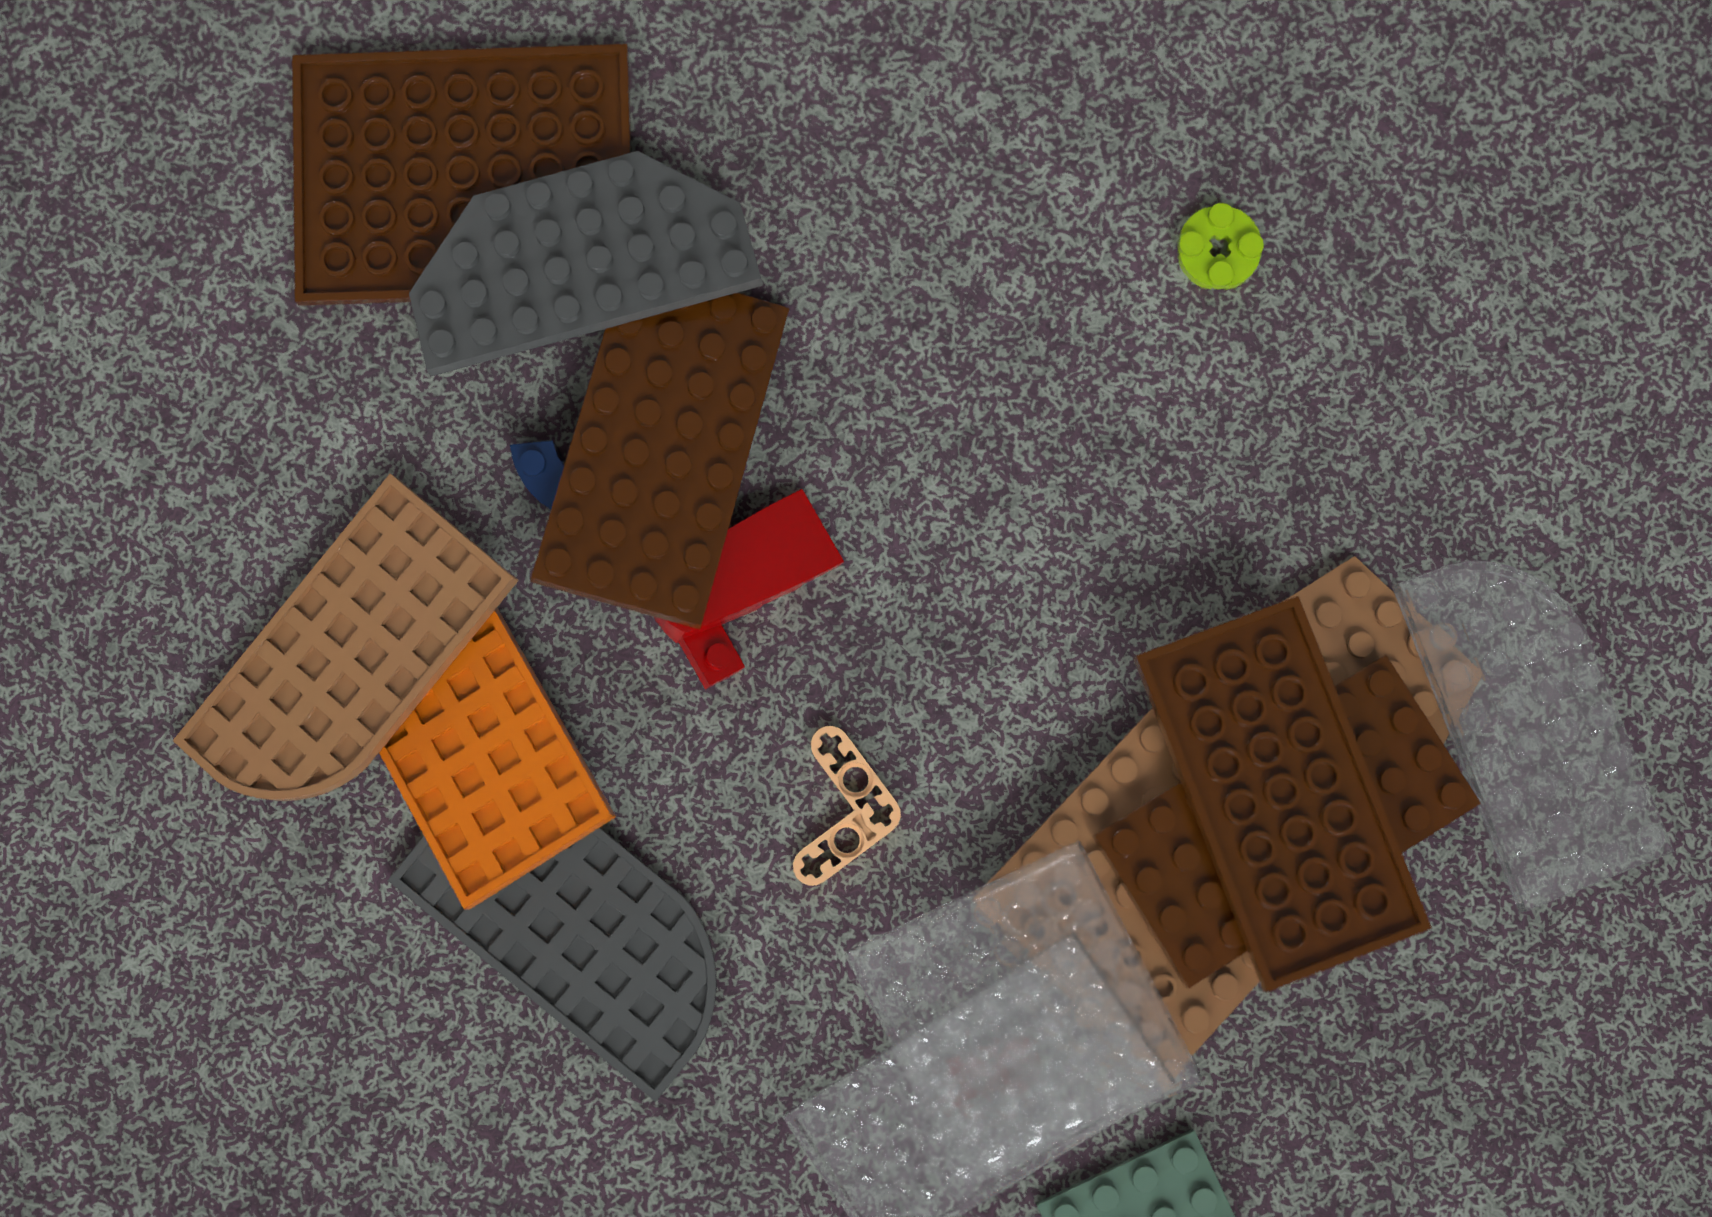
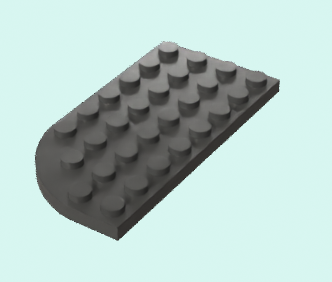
[387,827,717,1102]

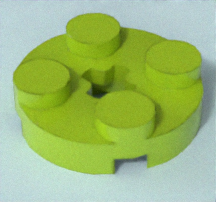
[1177,203,1264,290]

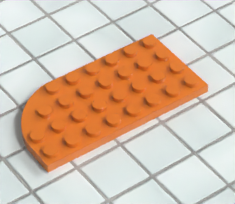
[379,608,616,910]

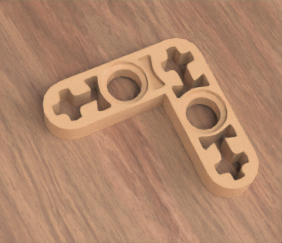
[793,726,901,886]

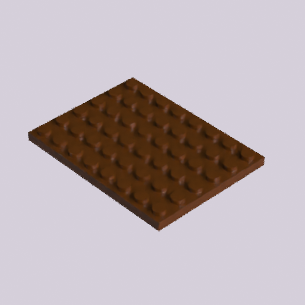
[292,44,631,306]

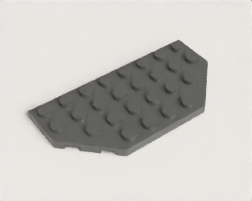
[409,151,763,376]

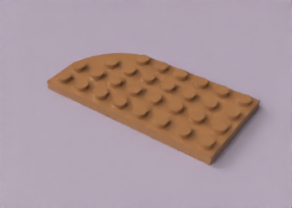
[173,474,519,801]

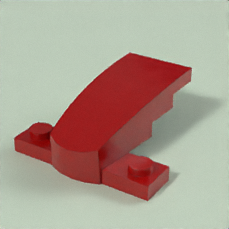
[654,489,844,690]

